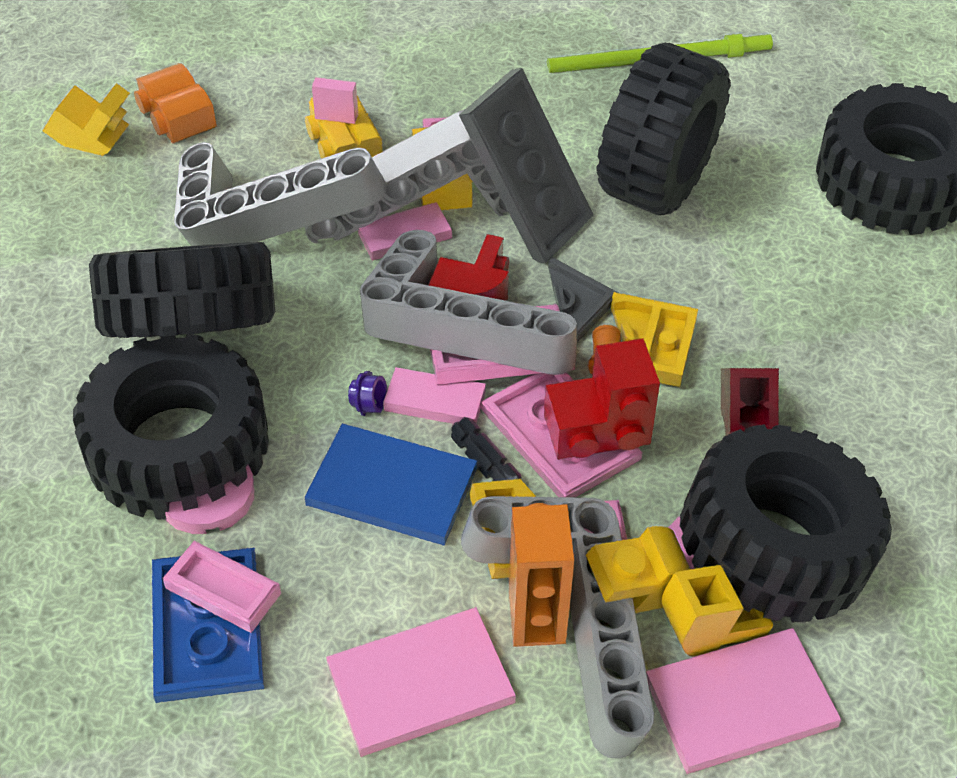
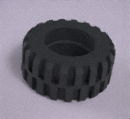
[596,42,731,216]
[816,83,957,235]
[89,242,276,338]
[73,334,269,520]
[680,425,892,623]

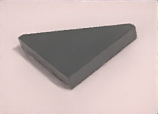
[548,257,619,342]

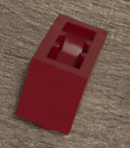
[721,368,779,436]

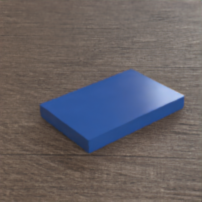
[305,423,477,546]
[152,547,264,703]

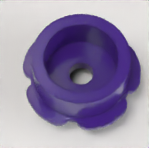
[348,371,387,416]

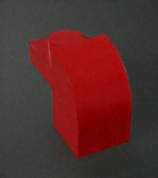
[429,234,509,301]

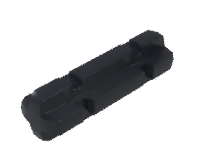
[451,417,522,481]

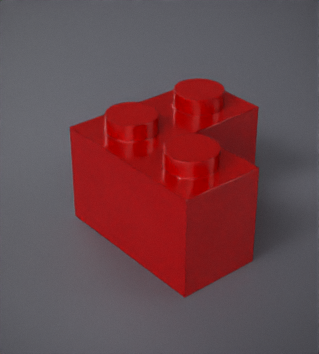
[544,338,660,460]

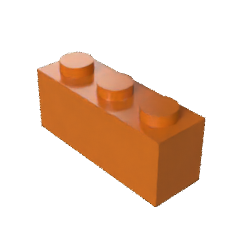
[509,503,574,647]

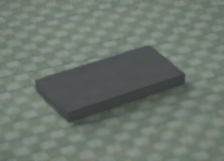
[459,68,594,263]

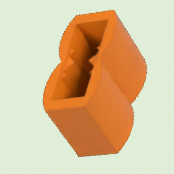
[134,63,217,143]

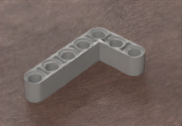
[305,109,508,243]
[174,142,387,246]
[360,230,577,375]
[461,496,654,759]

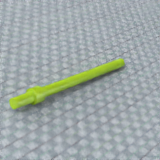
[547,34,773,73]

